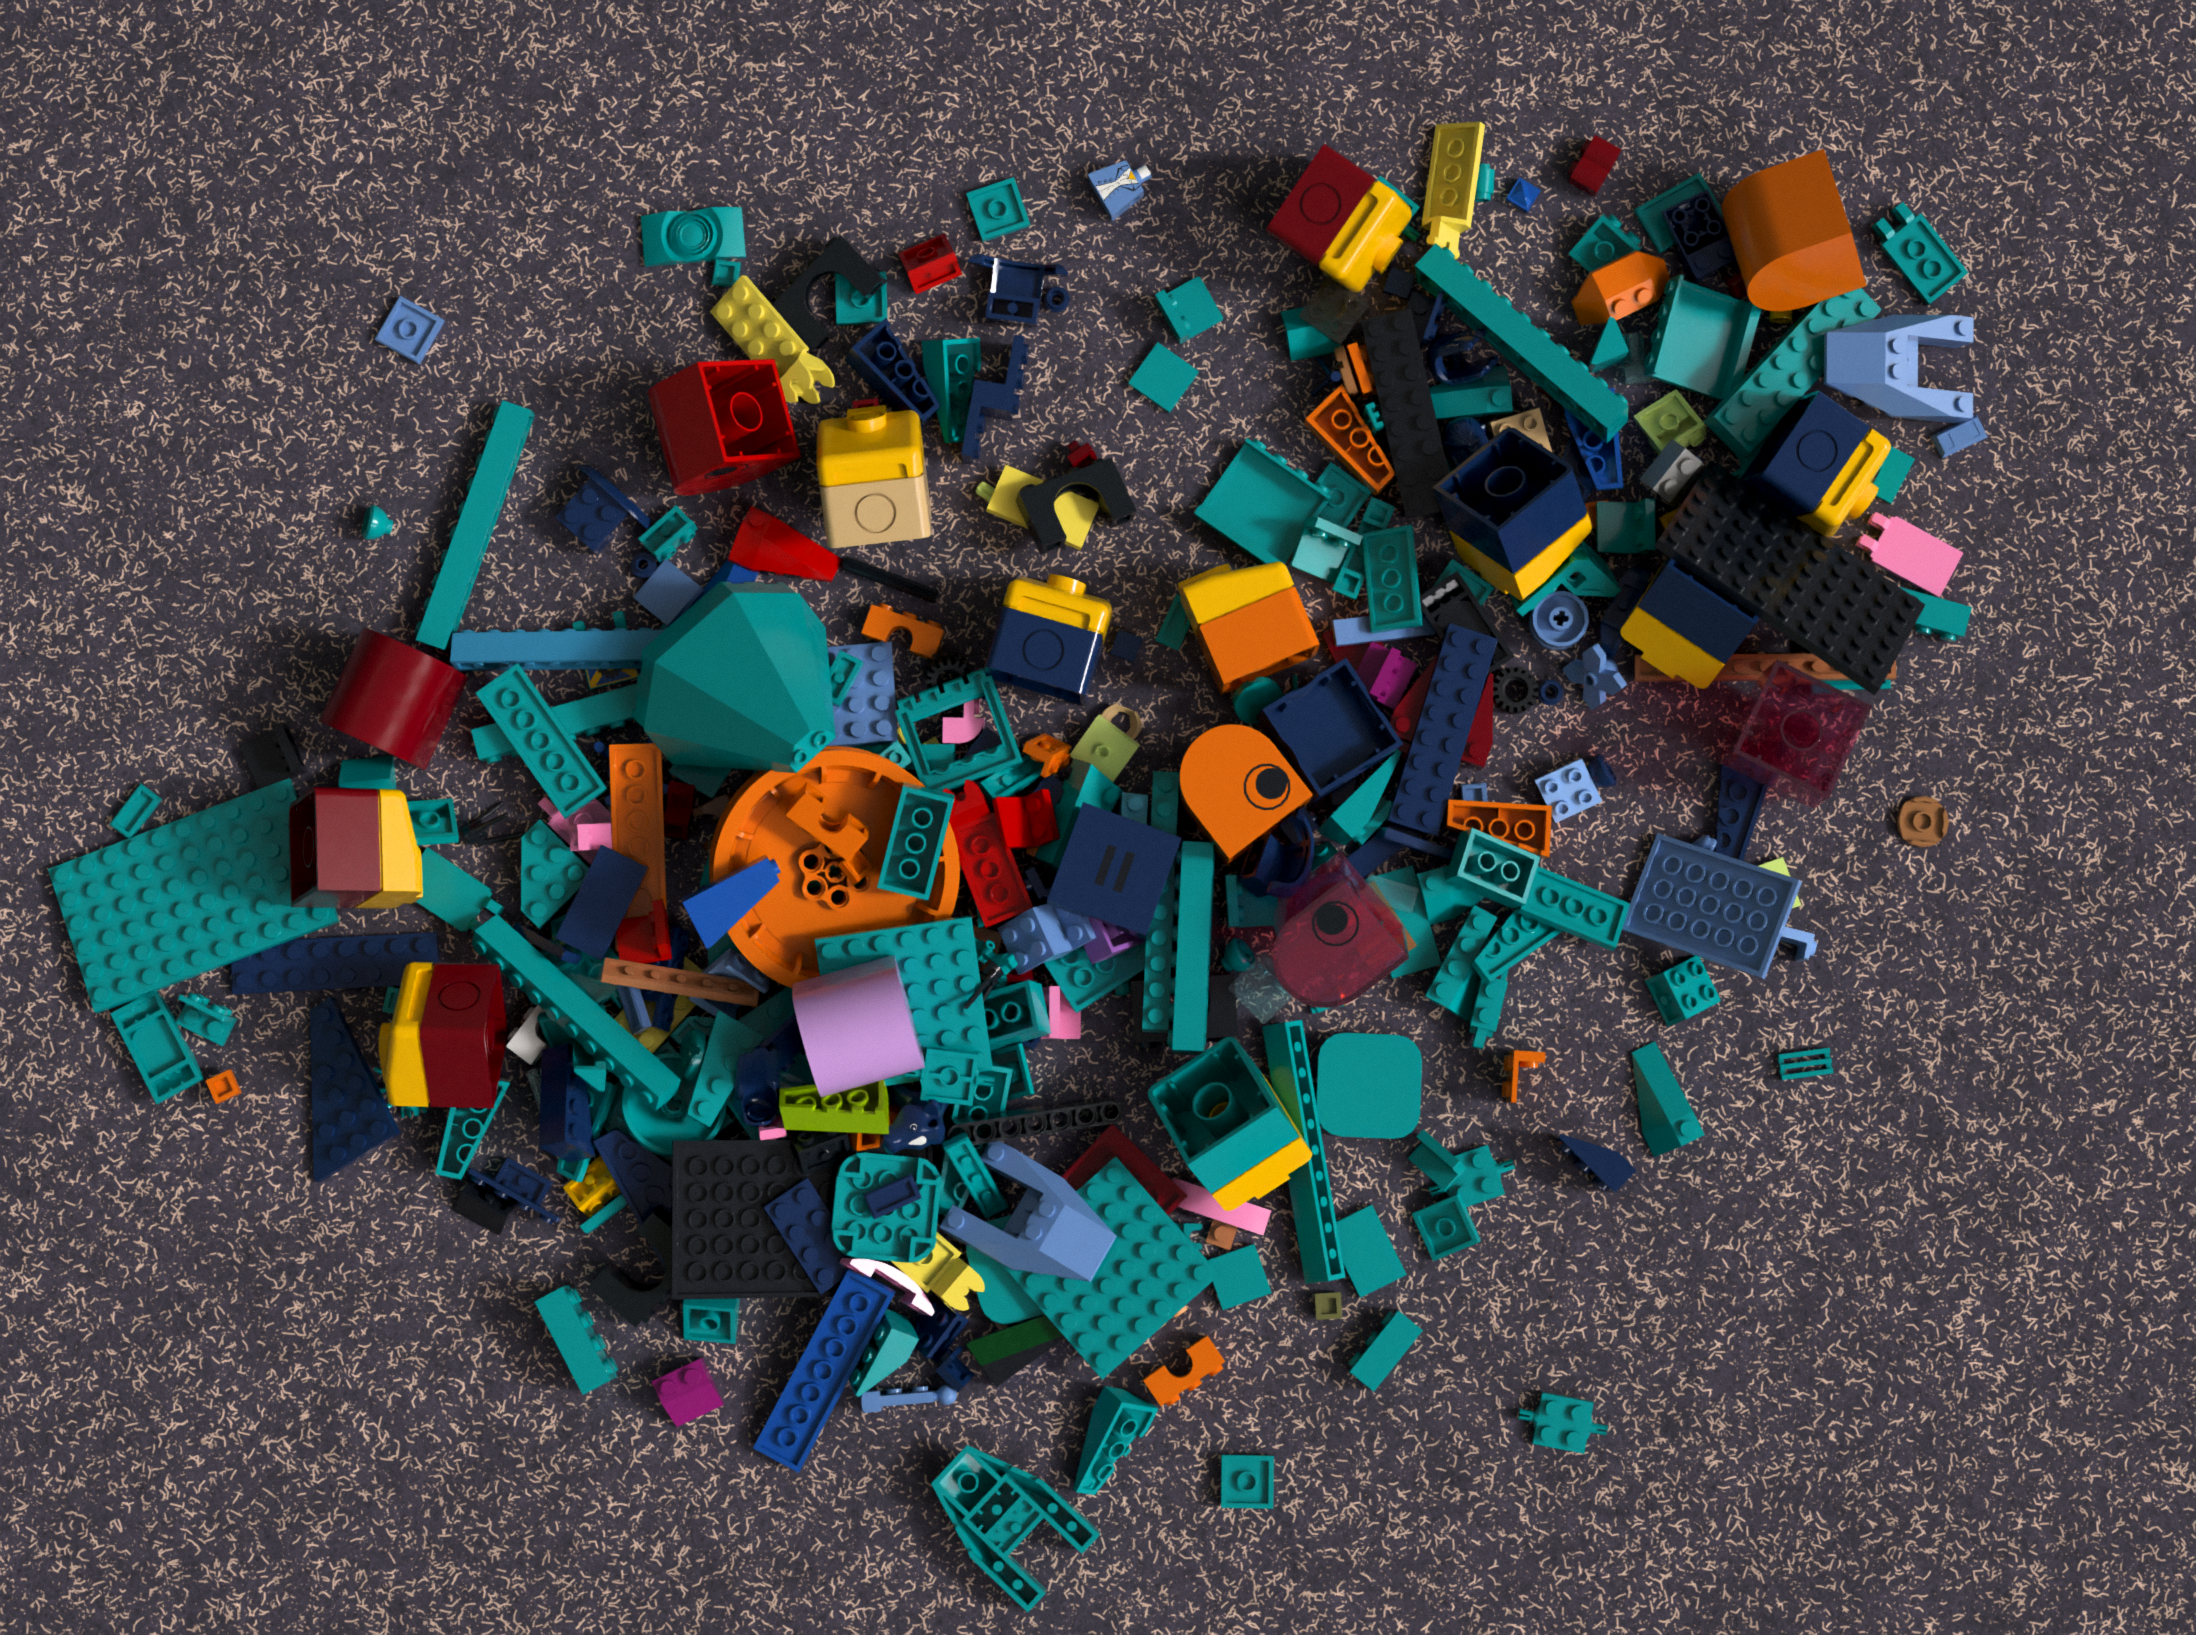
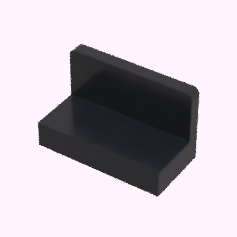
[455,1179,518,1235]

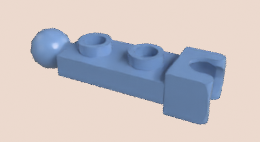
[861,1384,957,1413]

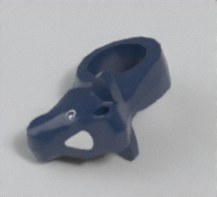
[881,1083,949,1154]

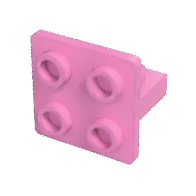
[1041,986,1081,1039]

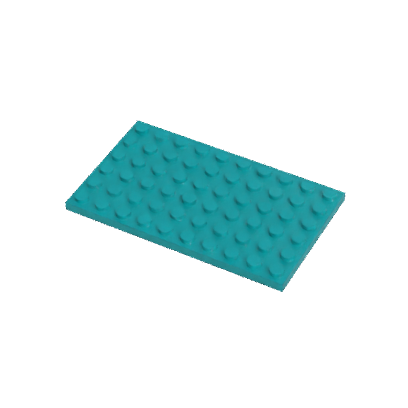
[48,778,340,1014]

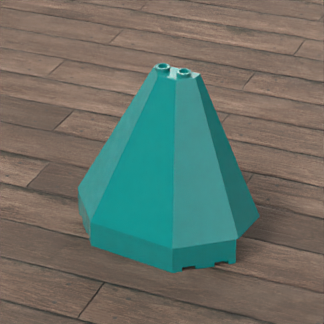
[632,582,836,773]

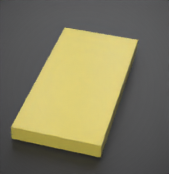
[986,465,1099,551]

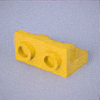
[563,1155,621,1217]

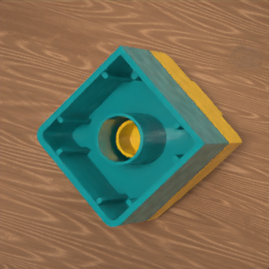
[1148,1037,1312,1211]

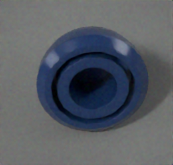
[1587,754,1617,788]

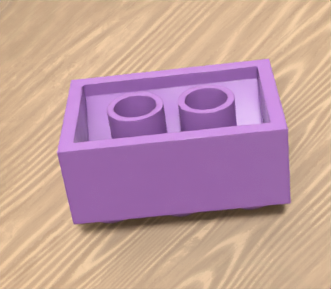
[1083,917,1145,964]

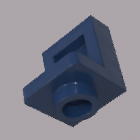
[936,1345,974,1392]

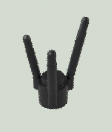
[462,801,526,847]
[964,960,1003,1009]

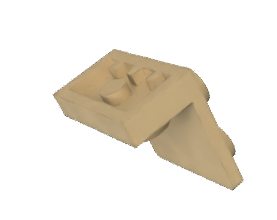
[1486,408,1552,452]

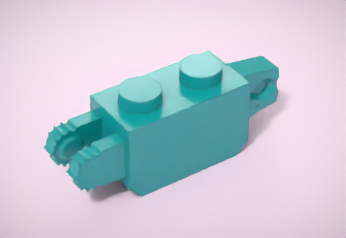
[1468,969,1509,1049]

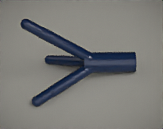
[1311,356,1345,396]

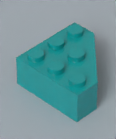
[521,819,590,930]

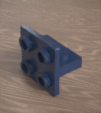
[911,1295,969,1362]

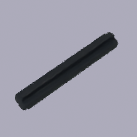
[841,556,939,603]

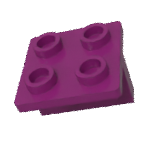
[1356,642,1417,709]

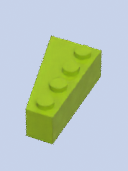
[779,1079,889,1134]

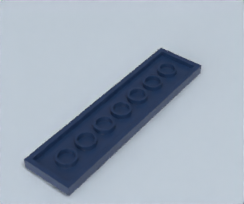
[1387,623,1498,836]
[231,932,439,995]

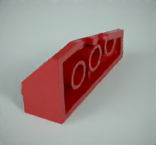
[728,506,843,582]

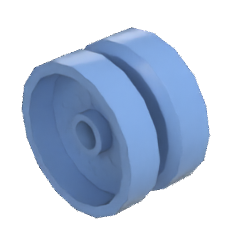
[1529,591,1589,651]

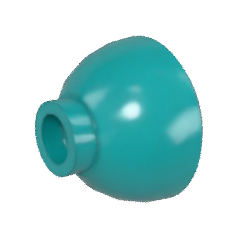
[362,504,393,540]
[1221,938,1256,972]

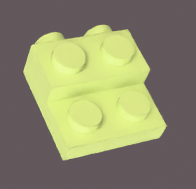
[1633,389,1706,455]

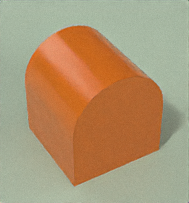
[1721,149,1867,311]

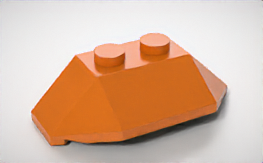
[1571,250,1670,325]

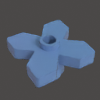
[1562,643,1627,710]

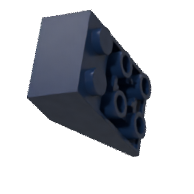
[1661,190,1738,284]
[1553,1134,1637,1193]

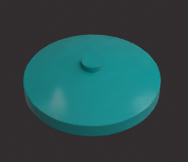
[621,1053,726,1157]

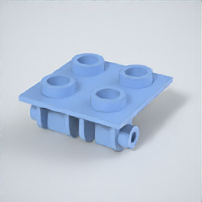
[1535,758,1602,823]

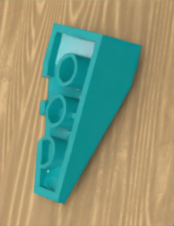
[1631,1041,1705,1157]

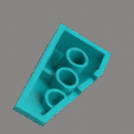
[922,338,981,443]
[1429,366,1513,421]
[1317,750,1401,845]
[1415,866,1485,925]
[1073,1386,1158,1495]

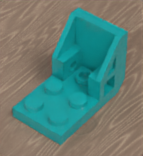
[1509,541,1621,616]

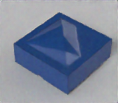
[1505,177,1541,213]

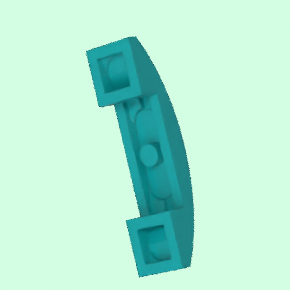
[1332,497,1395,600]

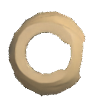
[1101,703,1142,740]

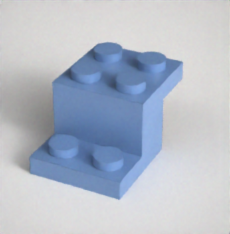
[997,904,1097,975]

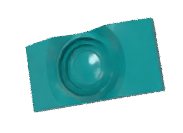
[641,207,746,267]
[110,990,204,1104]

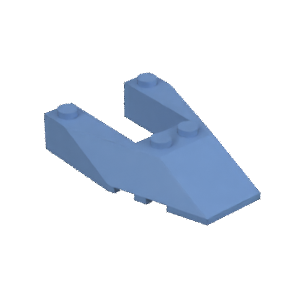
[1824,315,1974,423]
[940,1141,1117,1282]

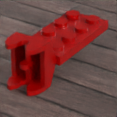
[942,780,1033,928]

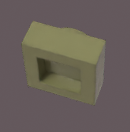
[1314,1292,1342,1320]

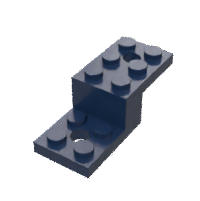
[961,335,1030,465]

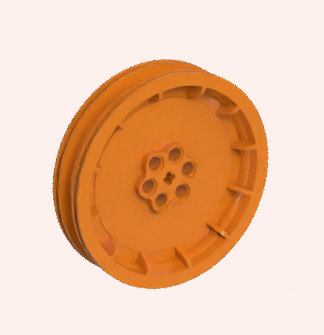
[709,746,960,989]

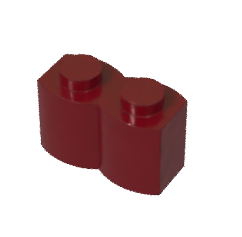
[1567,135,1622,197]

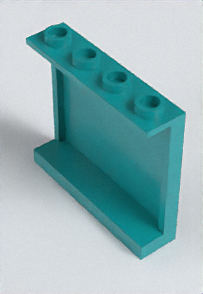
[1644,274,1761,402]
[1194,438,1331,564]

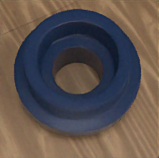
[1044,287,1070,313]
[631,552,657,578]
[1537,680,1563,706]

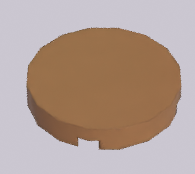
[1334,345,1359,396]
[1896,796,1949,848]

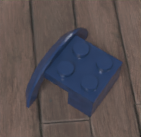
[967,254,1068,327]
[555,464,652,555]
[1237,808,1315,898]

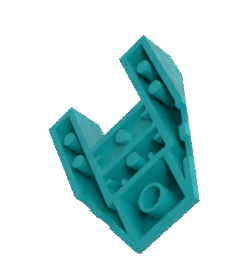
[931,1445,1100,1612]

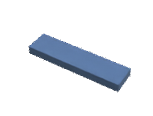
[1331,612,1436,647]

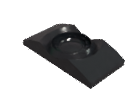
[1420,571,1515,675]

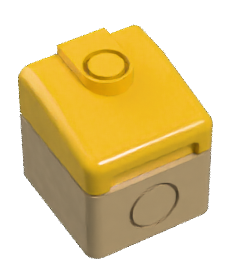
[816,405,931,548]

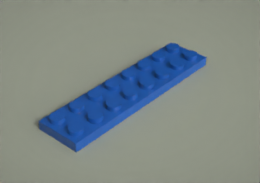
[753,1269,896,1473]

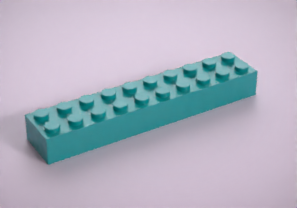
[1415,243,1628,443]

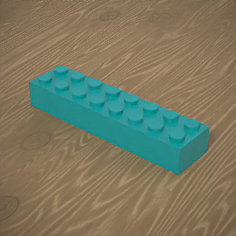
[1703,288,1882,457]
[1167,841,1215,1055]

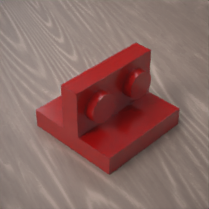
[898,233,962,294]

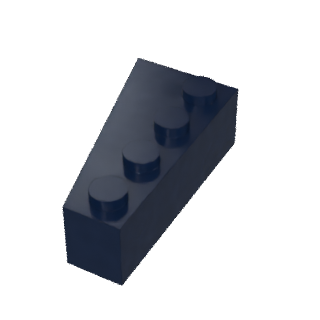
[845,318,940,428]
[539,1043,595,1163]

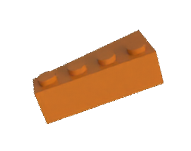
[1304,384,1396,497]
[1444,799,1552,859]

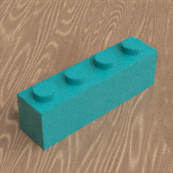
[1423,905,1498,1022]

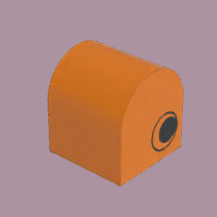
[1178,724,1313,866]

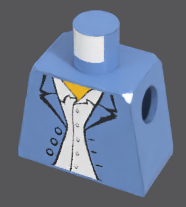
[1088,161,1152,221]

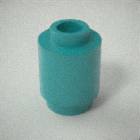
[1474,163,1495,202]

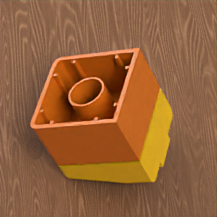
[1177,561,1320,696]

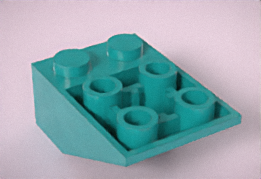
[849,1309,919,1397]

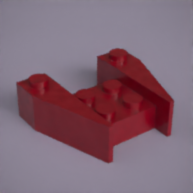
[1389,654,1493,770]

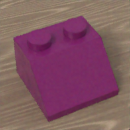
[652,1357,724,1427]

